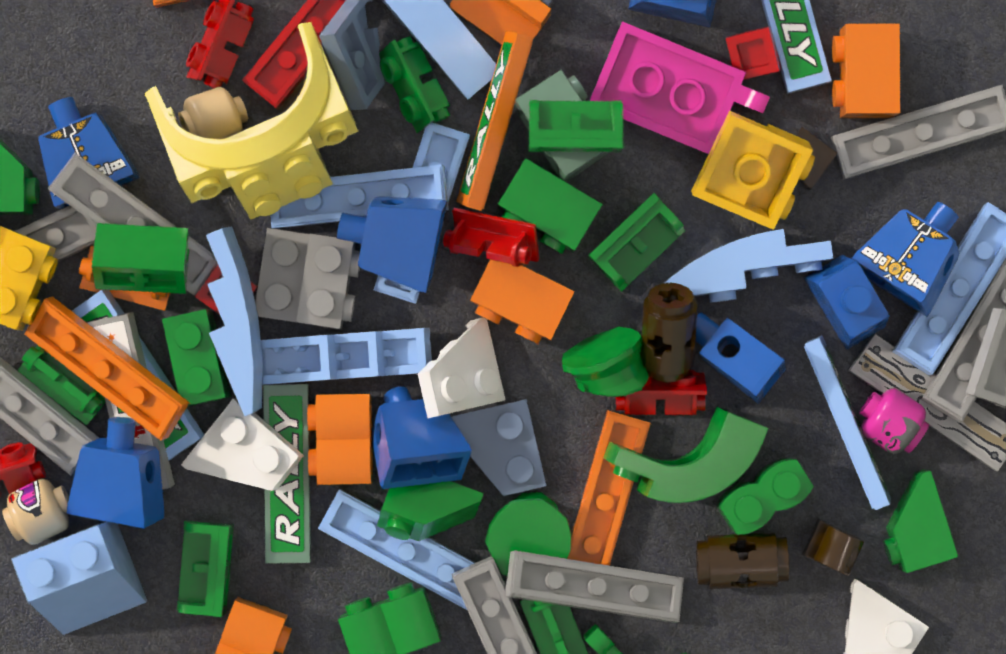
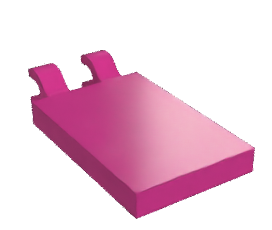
[590,21,770,154]

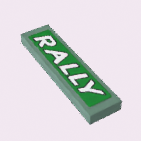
[263,384,311,564]

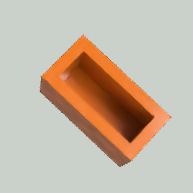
[832,24,900,118]
[470,260,575,344]

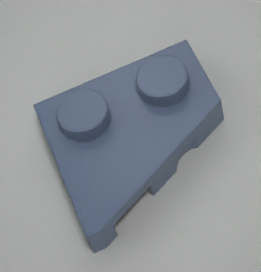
[319,0,385,110]
[451,399,547,496]

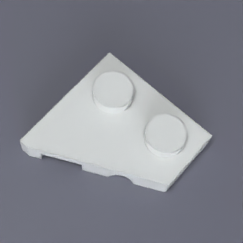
[418,317,505,418]
[181,399,304,491]
[843,579,929,654]

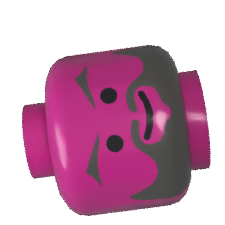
[859,388,929,455]

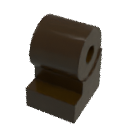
[802,519,864,576]

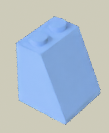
[11,522,148,635]

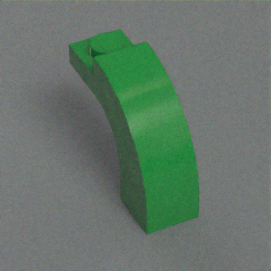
[603,407,769,503]

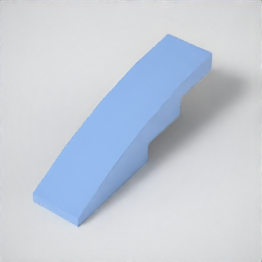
[382,0,496,99]
[206,226,263,416]
[261,328,432,385]

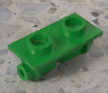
[379,36,450,133]
[17,345,106,426]
[520,600,588,654]

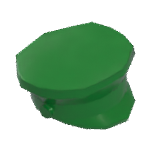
[562,327,649,397]
[485,492,571,576]

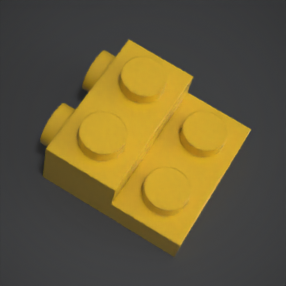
[691,111,815,230]
[0,226,58,331]

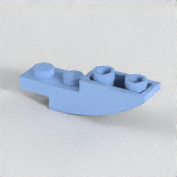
[665,229,833,303]

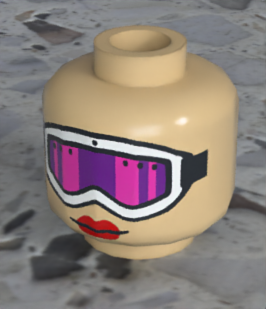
[2,479,69,545]

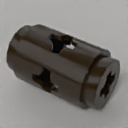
[641,283,698,382]
[696,533,789,589]

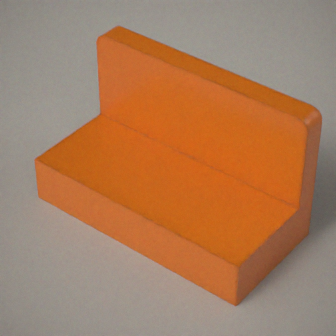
[450,0,551,45]

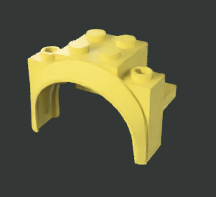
[145,22,358,220]

